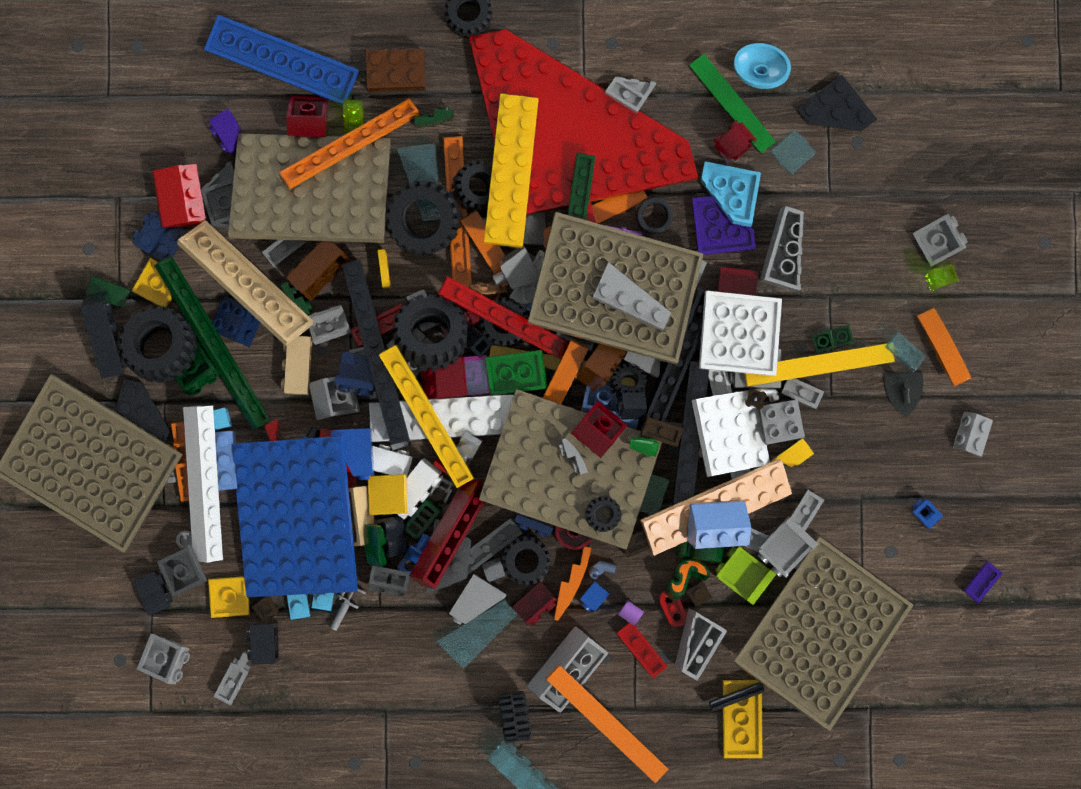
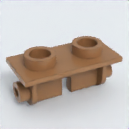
[468,281,507,301]

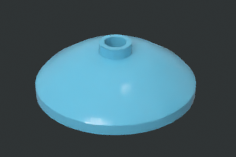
[734,43,791,89]

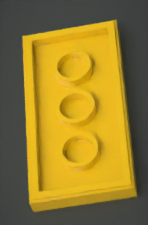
[723,680,762,758]

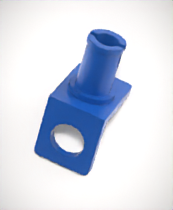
[397,534,430,579]

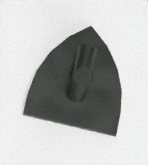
[884,372,923,417]

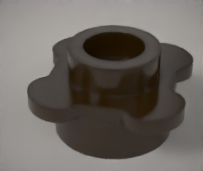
[745,389,767,410]

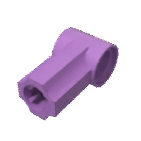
[618,601,644,626]

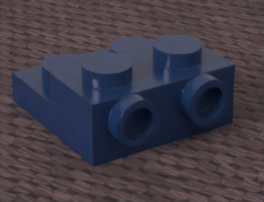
[132,212,188,261]

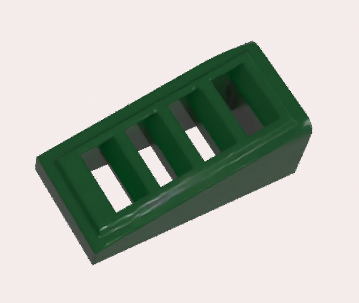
[404,497,443,540]

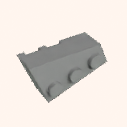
[675,608,727,681]

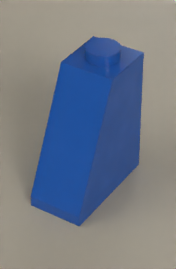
[331,428,374,480]

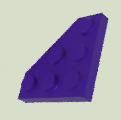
[692,196,756,255]

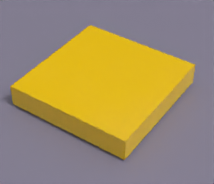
[132,258,185,309]
[368,474,408,515]
[208,576,250,618]

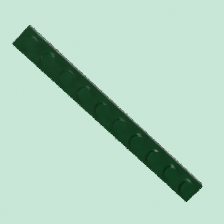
[154,257,271,430]

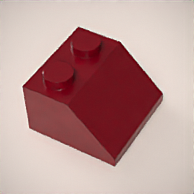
[286,95,328,138]
[421,357,467,400]
[571,400,627,458]

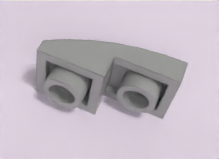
[558,438,588,476]

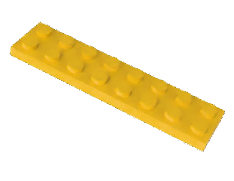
[484,94,539,248]

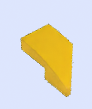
[771,438,814,467]

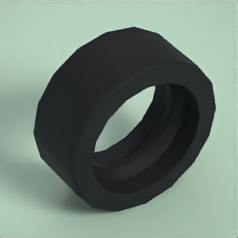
[636,197,673,233]

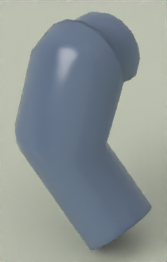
[589,561,616,579]

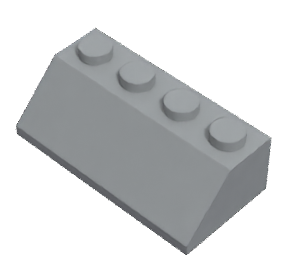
[527,626,609,713]

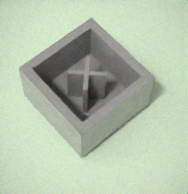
[759,399,805,445]

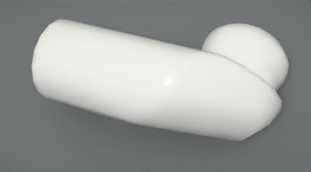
[755,388,779,402]

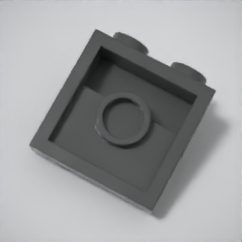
[157,546,207,597]

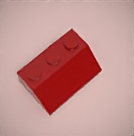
[152,164,206,228]

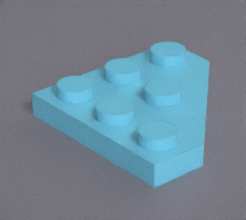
[701,162,761,227]

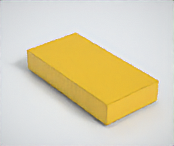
[378,249,391,290]

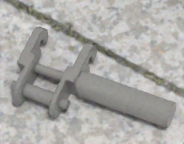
[407,469,455,504]
[330,588,366,631]

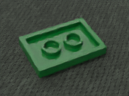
[485,350,548,395]

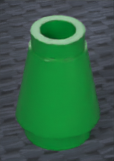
[629,437,659,458]

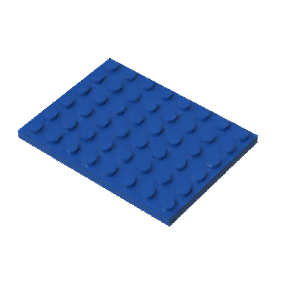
[232,436,358,597]

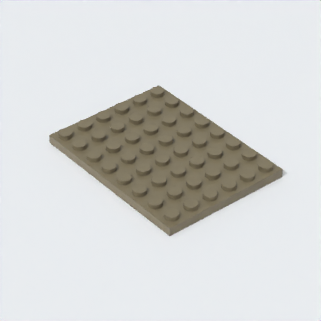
[228,133,391,243]
[527,212,703,364]
[0,374,183,553]
[479,389,662,550]
[733,537,913,732]

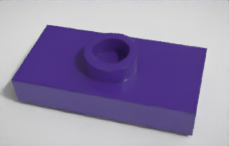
[963,561,1003,603]

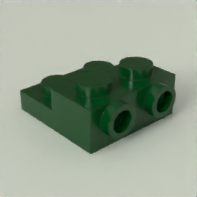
[174,341,220,396]

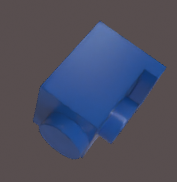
[911,499,943,529]

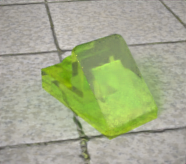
[343,100,365,135]
[925,264,959,291]

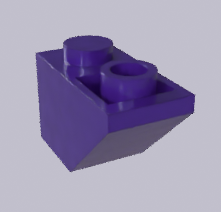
[209,108,241,155]

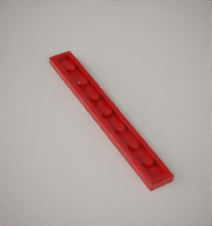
[437,276,570,360]

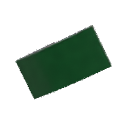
[415,107,454,128]
[85,276,130,308]
[281,282,313,316]
[811,324,855,353]
[364,524,387,567]

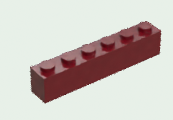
[409,479,484,589]

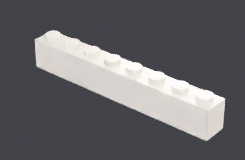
[183,406,223,562]

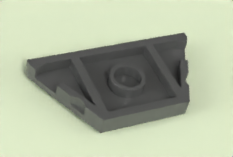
[201,161,235,229]
[426,519,472,593]

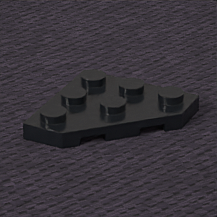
[797,75,877,132]
[115,379,171,443]

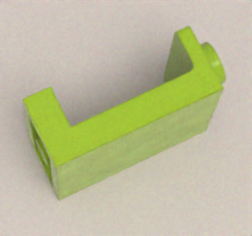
[715,546,776,605]

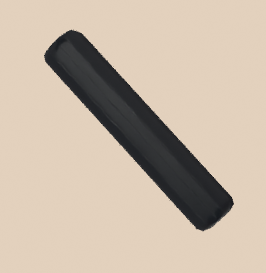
[709,682,765,711]

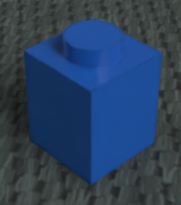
[579,581,609,612]

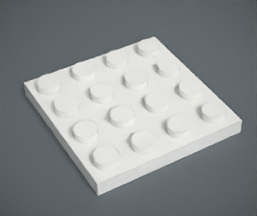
[699,291,782,376]
[692,390,770,477]

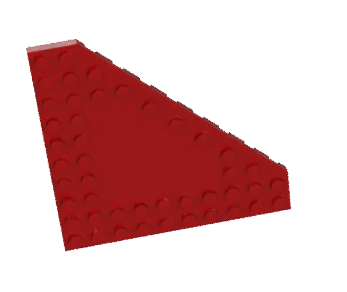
[469,29,698,216]

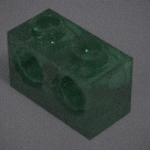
[639,474,669,515]

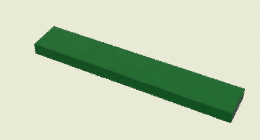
[689,54,776,154]

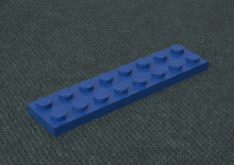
[204,15,360,106]

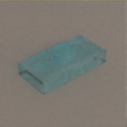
[885,332,926,371]

